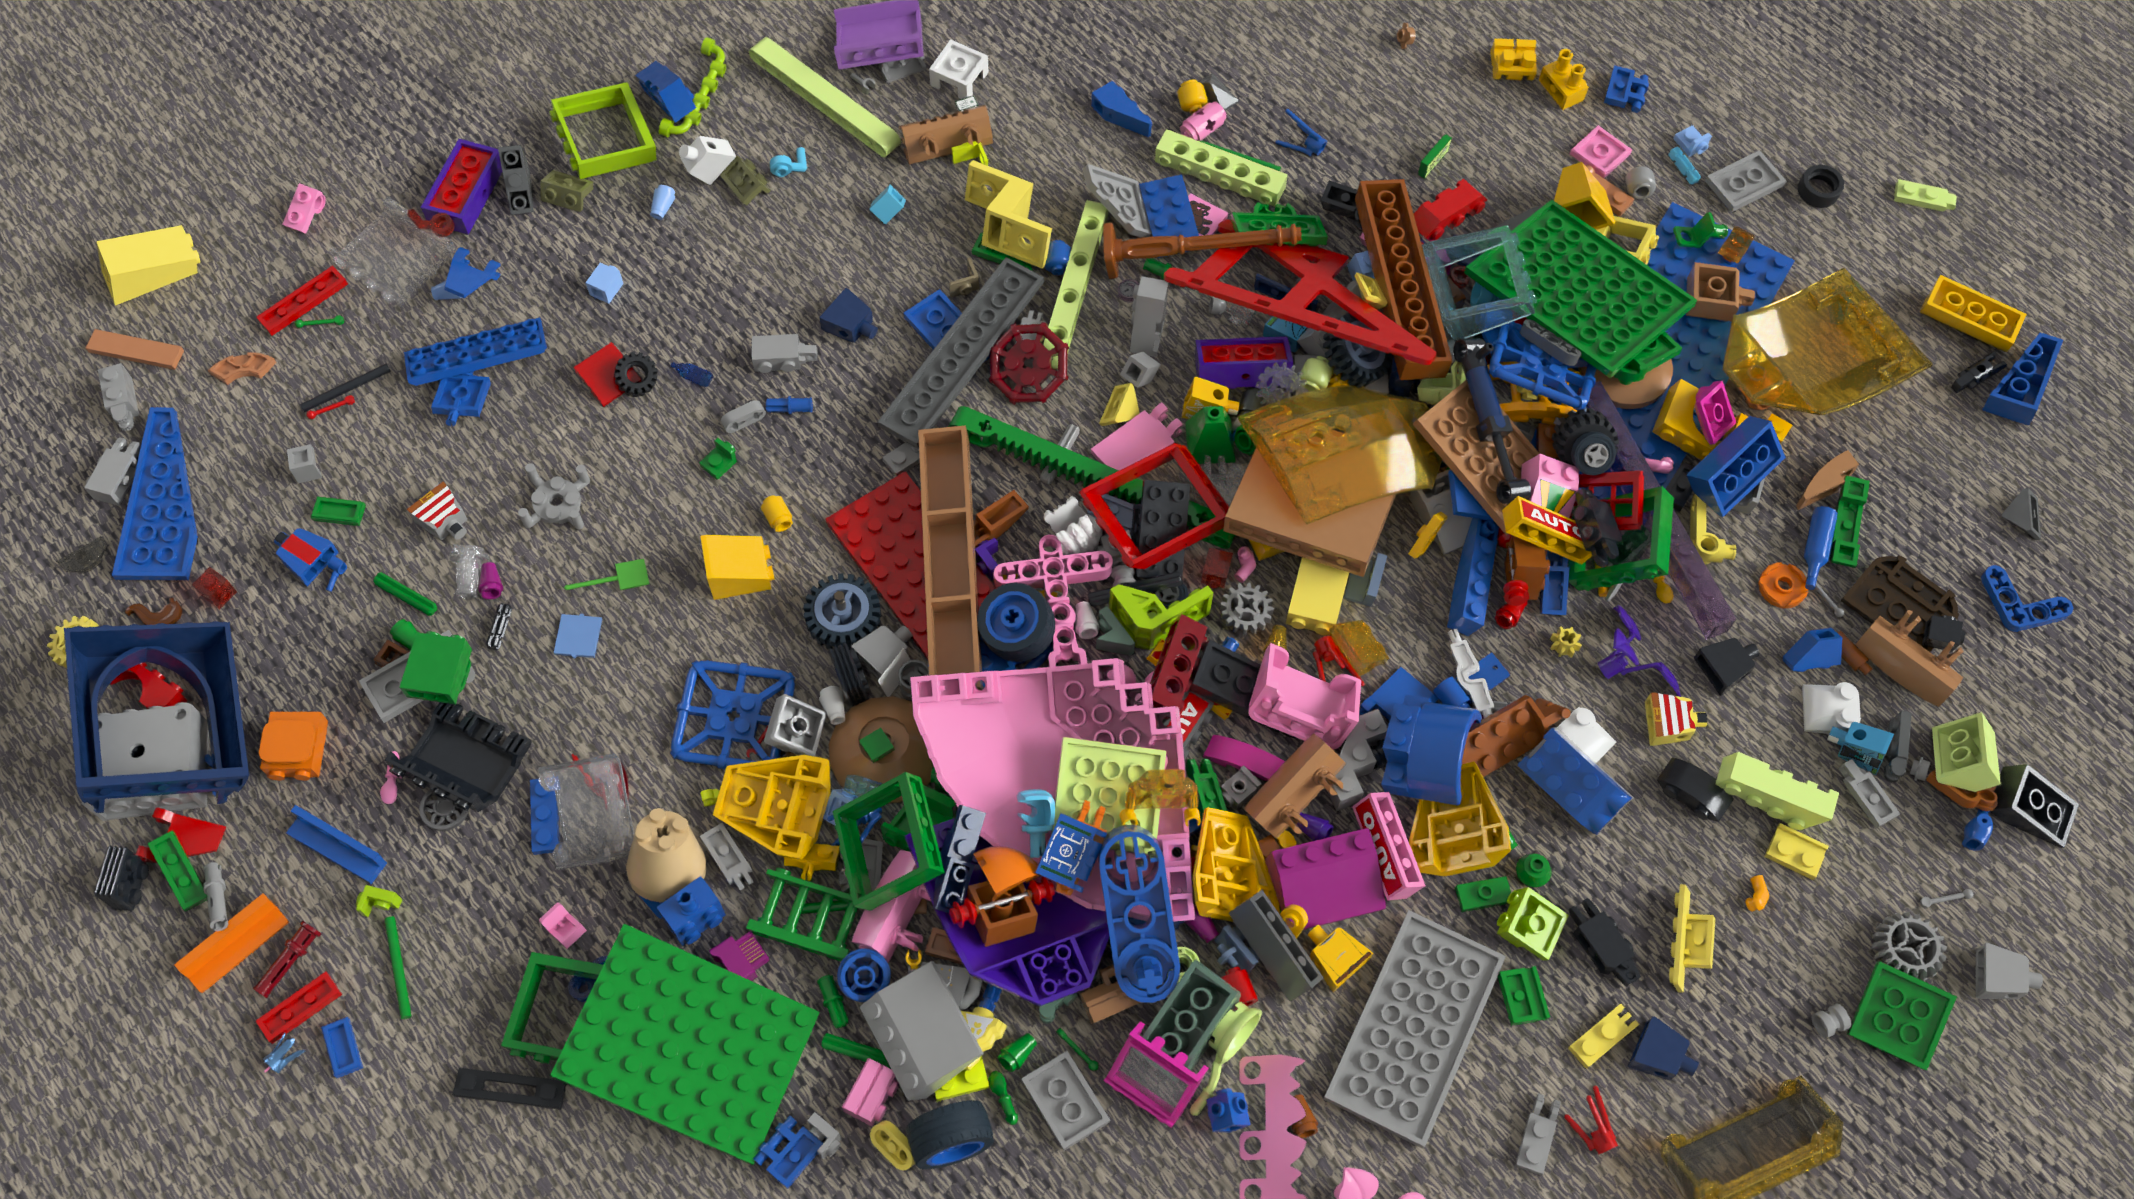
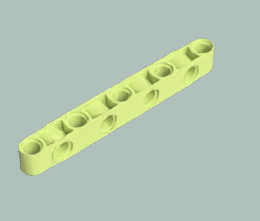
[1043,200,1108,370]

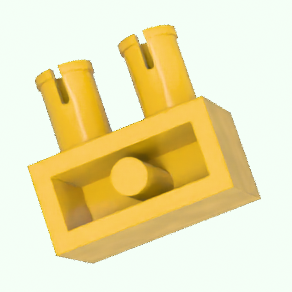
[1539,49,1589,110]

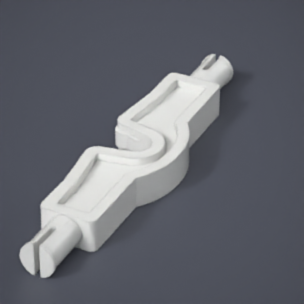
[1448,629,1494,718]

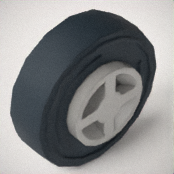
[1571,431,1616,475]

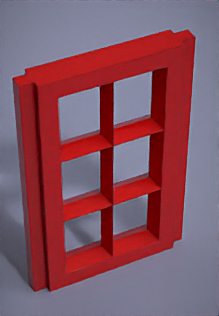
[1569,471,1644,531]

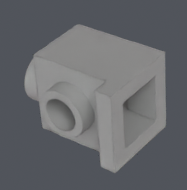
[1220,766,1261,811]

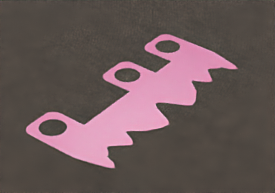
[1240,1055,1307,1199]

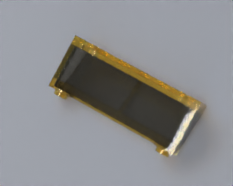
[1661,1075,1843,1199]

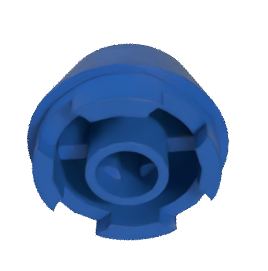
[837,949,891,1002]

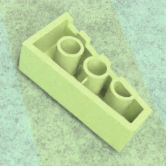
[1715,752,1839,830]

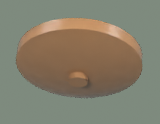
[1578,359,1673,409]

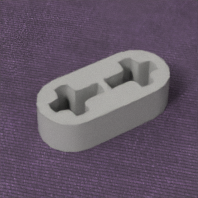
[721,400,766,433]

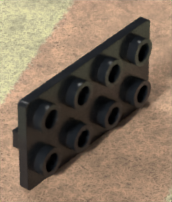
[1131,480,1190,578]

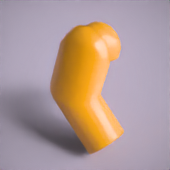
[1745,875,1769,912]

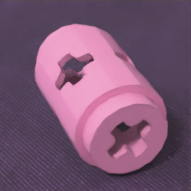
[1180,102,1227,141]

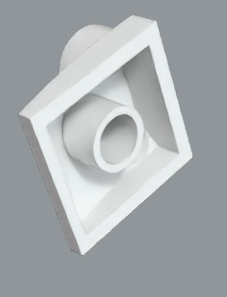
[1802,682,1860,734]
[1557,707,1616,763]

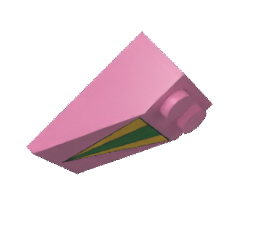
[1521,454,1579,518]

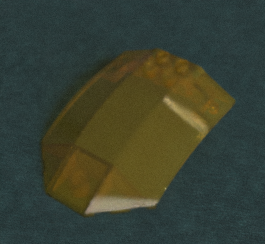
[1722,268,1933,415]

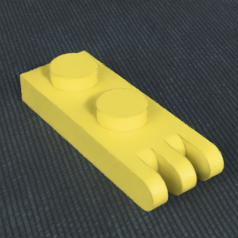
[1568,1004,1639,1069]

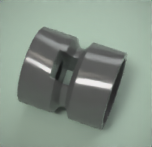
[898,660,929,701]

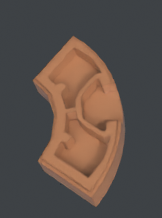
[208,352,276,385]

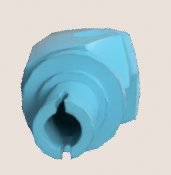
[1017,789,1055,858]

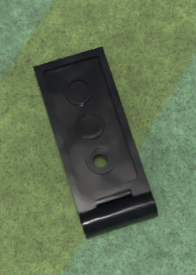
[1189,640,1296,738]

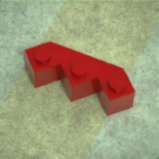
[1414,179,1488,243]

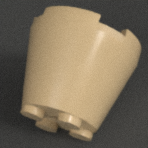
[626,808,706,902]

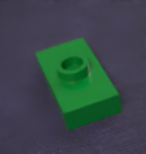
[1455,876,1511,912]

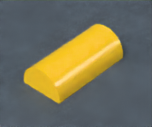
[1920,275,2027,352]

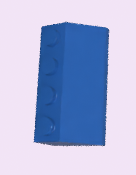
[1686,416,1786,517]

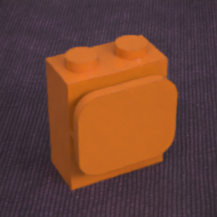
[259,712,328,781]

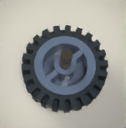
[1323,313,1393,387]
[803,574,881,649]

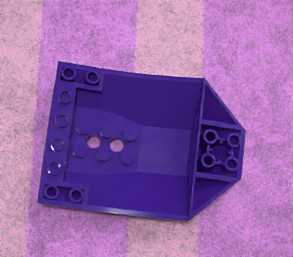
[905,818,1110,1007]

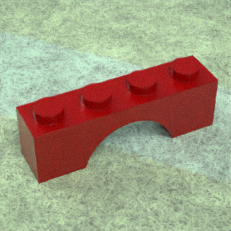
[110,662,188,709]

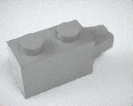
[752,334,818,373]

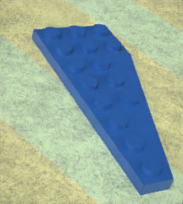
[112,407,198,580]

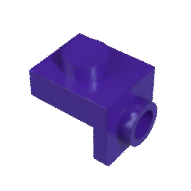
[975,538,998,581]

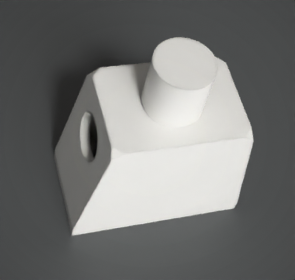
[679,136,736,185]

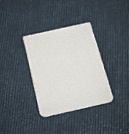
[878,648,910,697]

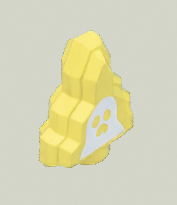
[961,1007,1007,1070]

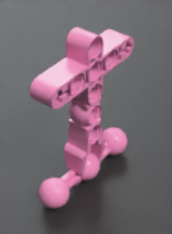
[994,534,1136,684]

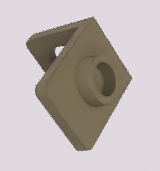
[949,257,979,298]

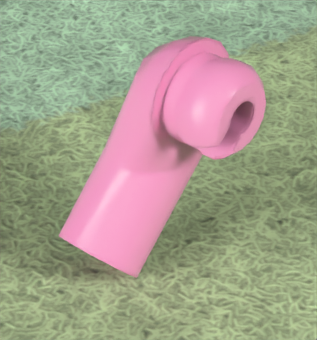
[1638,457,1674,474]
[1234,546,1256,583]

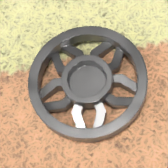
[419,789,469,831]

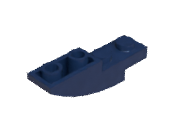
[933,805,986,914]

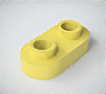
[870,1121,916,1170]

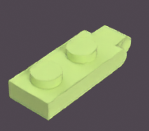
[1894,179,1957,211]

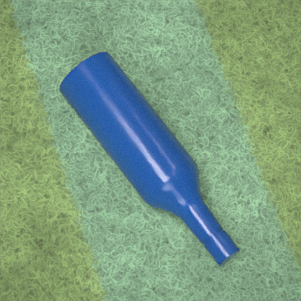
[1804,506,1838,590]

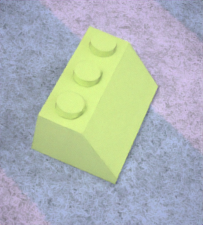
[1932,712,2001,792]

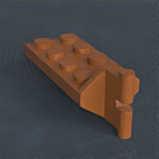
[1462,695,1571,777]

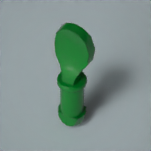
[988,1071,1018,1125]

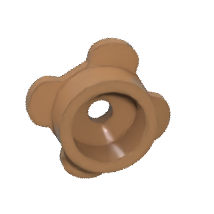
[1397,23,1416,49]

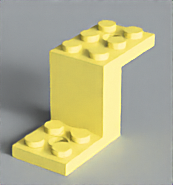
[965,160,1052,269]

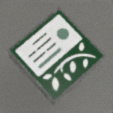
[954,95,979,111]

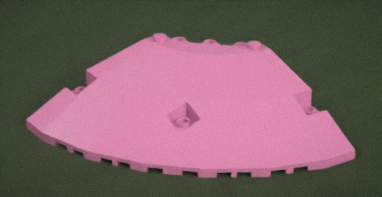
[910,658,1195,921]

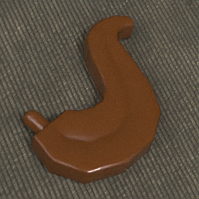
[125,597,183,625]

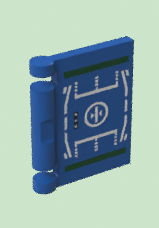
[1035,813,1107,893]

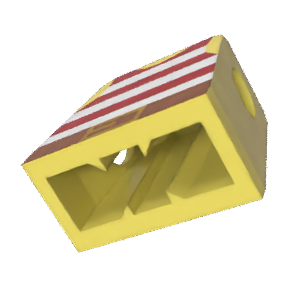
[1645,693,1707,746]

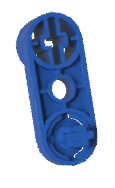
[1098,825,1180,1003]

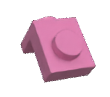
[539,902,587,949]

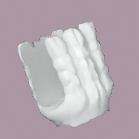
[1044,496,1103,555]

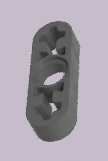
[1519,320,1581,366]

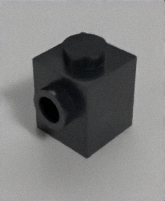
[1922,615,1965,652]

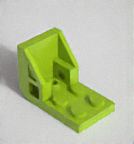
[1109,584,1213,650]

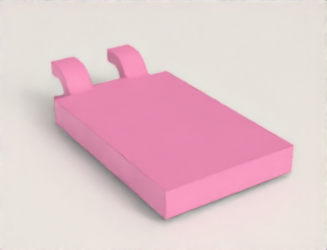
[1091,402,1183,470]

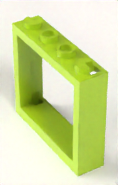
[549,82,657,179]

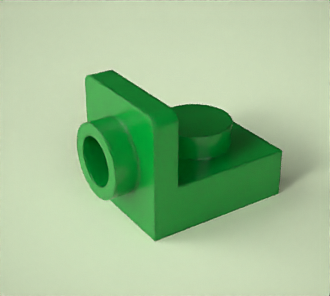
[699,438,737,480]

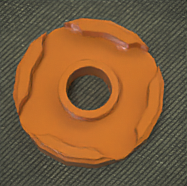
[1758,562,1808,608]

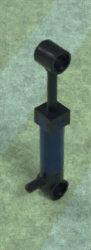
[1453,338,1531,504]

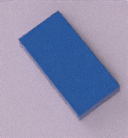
[321,1017,363,1078]

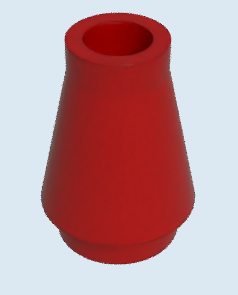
[1495,602,1527,629]

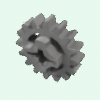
[1220,582,1274,635]

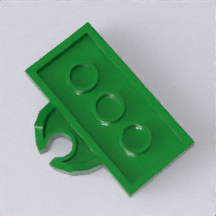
[1231,202,1328,246]

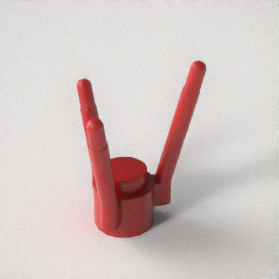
[1312,636,1365,686]
[1564,1086,1618,1155]

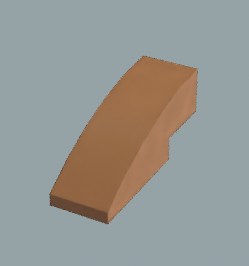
[1796,450,1859,510]

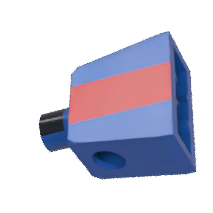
[274,528,339,587]

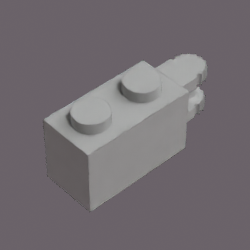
[98,363,139,431]
[84,438,141,506]

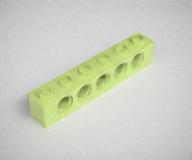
[1155,129,1288,207]

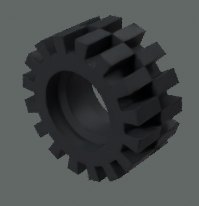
[614,352,658,397]

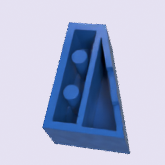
[635,61,696,123]

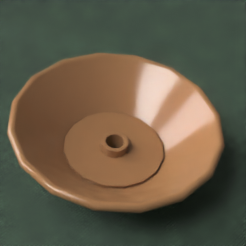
[829,696,934,804]

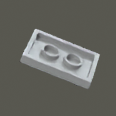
[1705,150,1786,212]
[1021,1051,1110,1151]

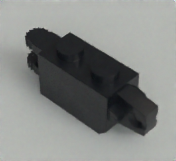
[1569,898,1641,987]

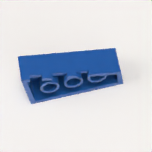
[1982,332,2063,426]

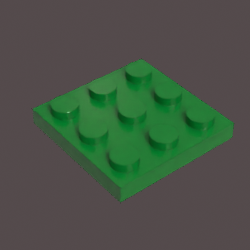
[1846,961,1957,1071]

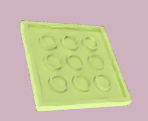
[1051,737,1166,855]

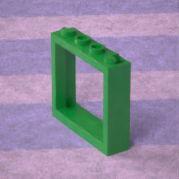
[1568,486,1674,591]
[832,772,945,911]
[501,952,603,1064]

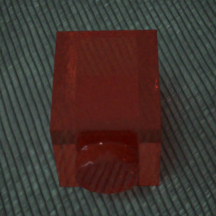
[1201,547,1233,589]

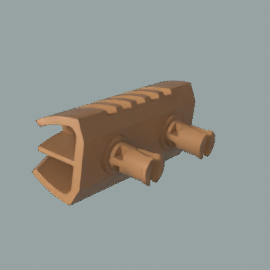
[898,105,993,165]
[1855,610,1964,707]
[1244,733,1346,839]

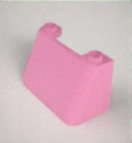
[1248,643,1361,750]

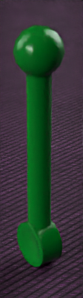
[295,315,344,328]
[1056,1028,1099,1071]

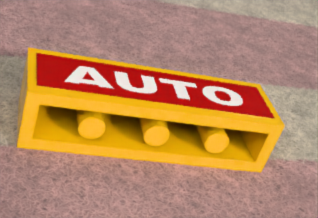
[1502,496,1592,565]

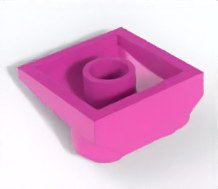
[1694,381,1736,445]

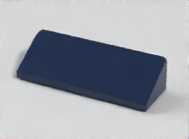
[1254,273,1321,313]

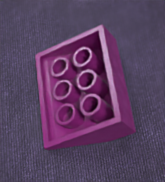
[1265,828,1386,930]

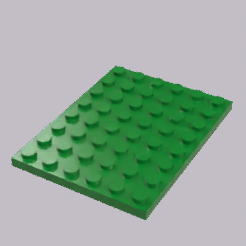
[1464,200,1697,378]
[550,924,820,1165]

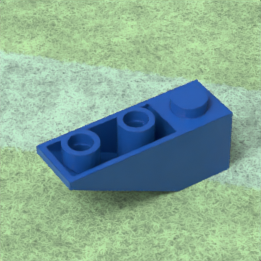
[1091,81,1152,137]

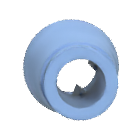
[650,185,676,220]

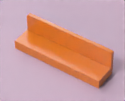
[174,893,289,993]

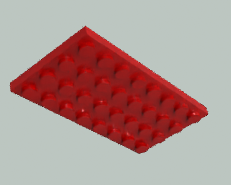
[825,471,996,660]

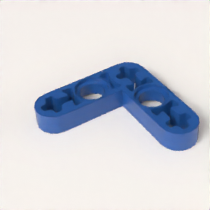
[1981,565,2073,632]

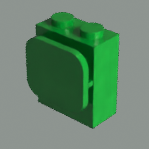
[399,631,472,704]

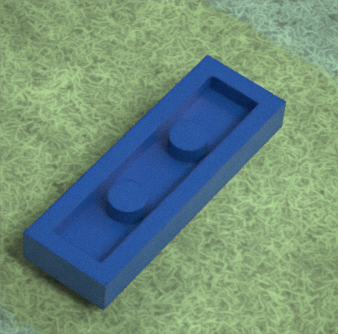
[530,777,560,855]

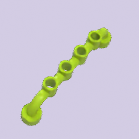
[659,37,726,137]

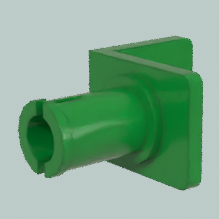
[1673,212,1728,248]

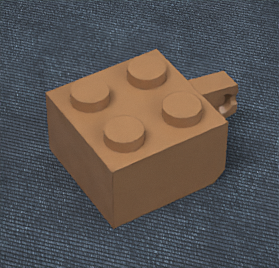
[1686,262,1755,322]

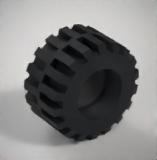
[1552,408,1619,474]

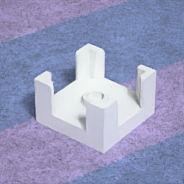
[929,40,988,99]

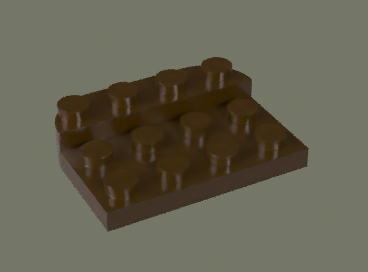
[1841,555,1959,652]

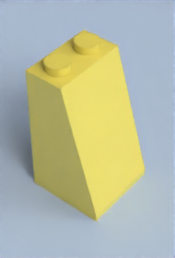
[96,225,200,305]
[1286,557,1349,636]

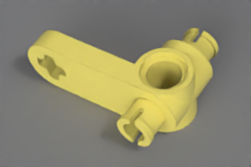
[1679,494,1736,565]

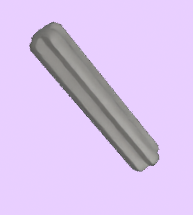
[1040,424,1080,484]

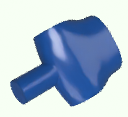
[1962,809,1993,851]

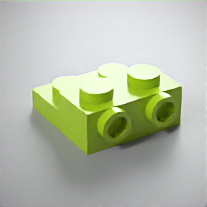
[1497,887,1569,961]

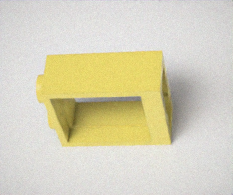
[1597,216,1659,265]

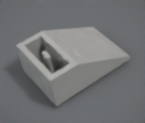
[1409,469,1472,555]

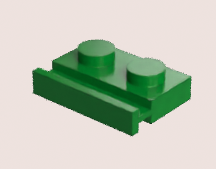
[1497,966,1550,1026]

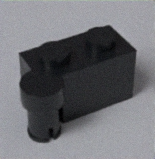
[1320,180,1363,232]

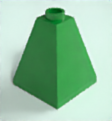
[1185,406,1236,464]

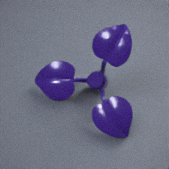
[1597,605,1681,697]

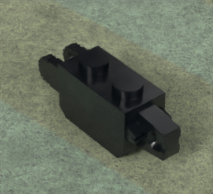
[1572,488,1622,568]

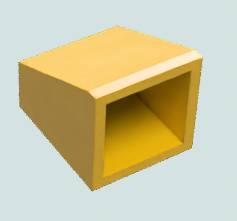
[1554,162,1615,230]
[700,535,775,600]

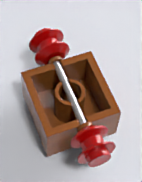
[1498,528,1550,606]
[950,876,1055,947]

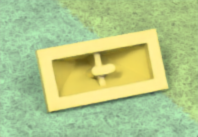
[1354,272,1388,310]
[1099,383,1140,426]

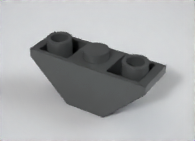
[498,145,534,215]

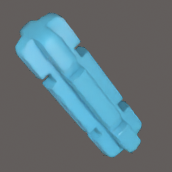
[1668,147,1701,185]

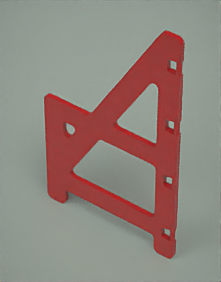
[1164,219,1436,365]

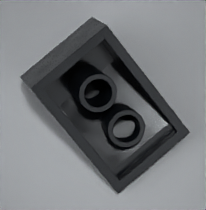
[1989,764,2079,848]

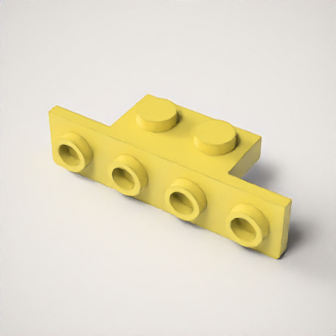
[1669,884,1715,993]

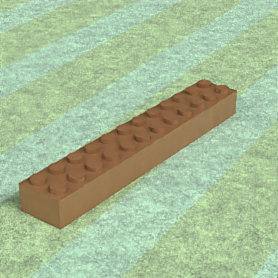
[918,425,983,690]

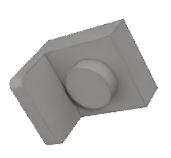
[807,1112,842,1160]

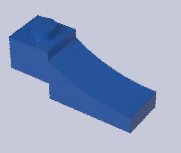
[1540,550,1569,616]

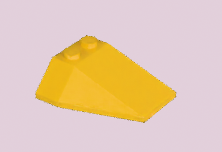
[713,755,831,860]
[1409,761,1511,876]
[1192,807,1280,922]

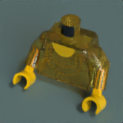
[1119,769,1201,827]

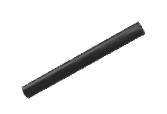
[300,363,391,413]

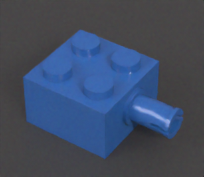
[657,876,726,946]

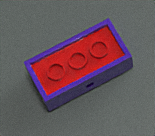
[421,139,503,235]
[1195,336,1293,389]

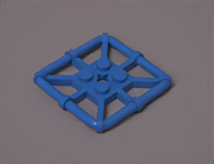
[1489,320,1596,410]
[670,660,795,770]

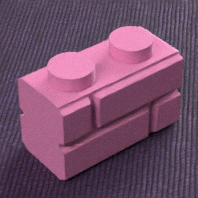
[842,1058,899,1126]

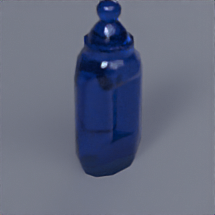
[671,362,714,387]

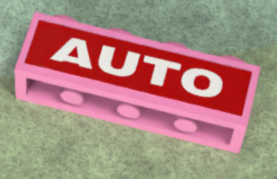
[1352,792,1425,901]

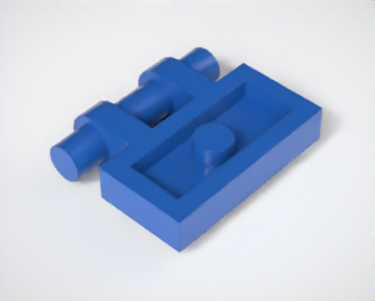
[1604,65,1649,113]
[753,1116,823,1189]

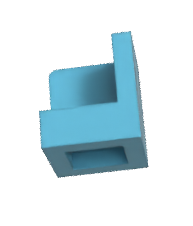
[869,185,906,224]

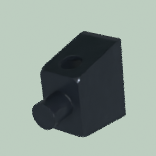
[1694,638,1759,696]

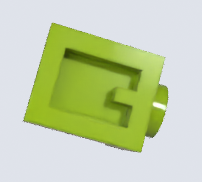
[356,885,403,917]

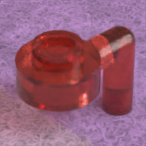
[407,209,455,237]

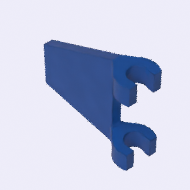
[445,247,500,298]

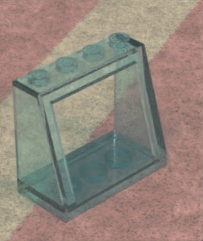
[1422,225,1537,342]

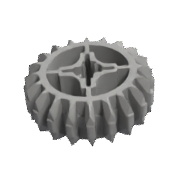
[1871,912,1947,981]

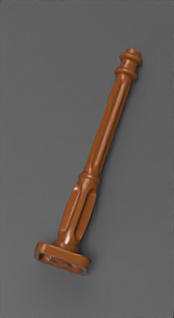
[1103,223,1302,279]

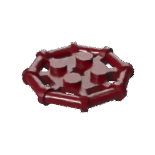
[988,322,1069,405]

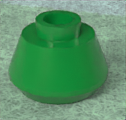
[1234,424,1263,455]
[1516,853,1552,888]

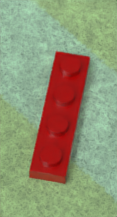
[256,265,348,336]

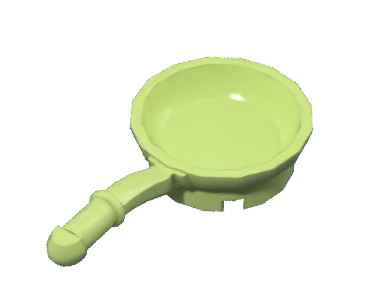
[1190,1002,1262,1116]

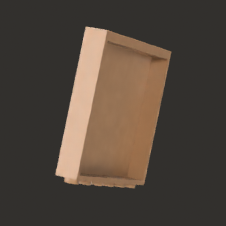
[1223,411,1410,577]

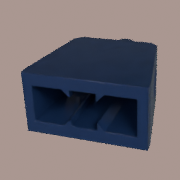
[819,288,878,343]
[1627,1016,1699,1080]

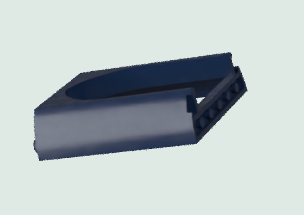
[64,621,249,813]

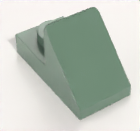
[1096,606,1135,655]

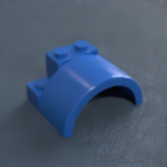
[1381,694,1482,805]

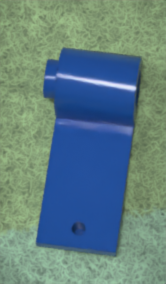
[1433,652,1510,708]

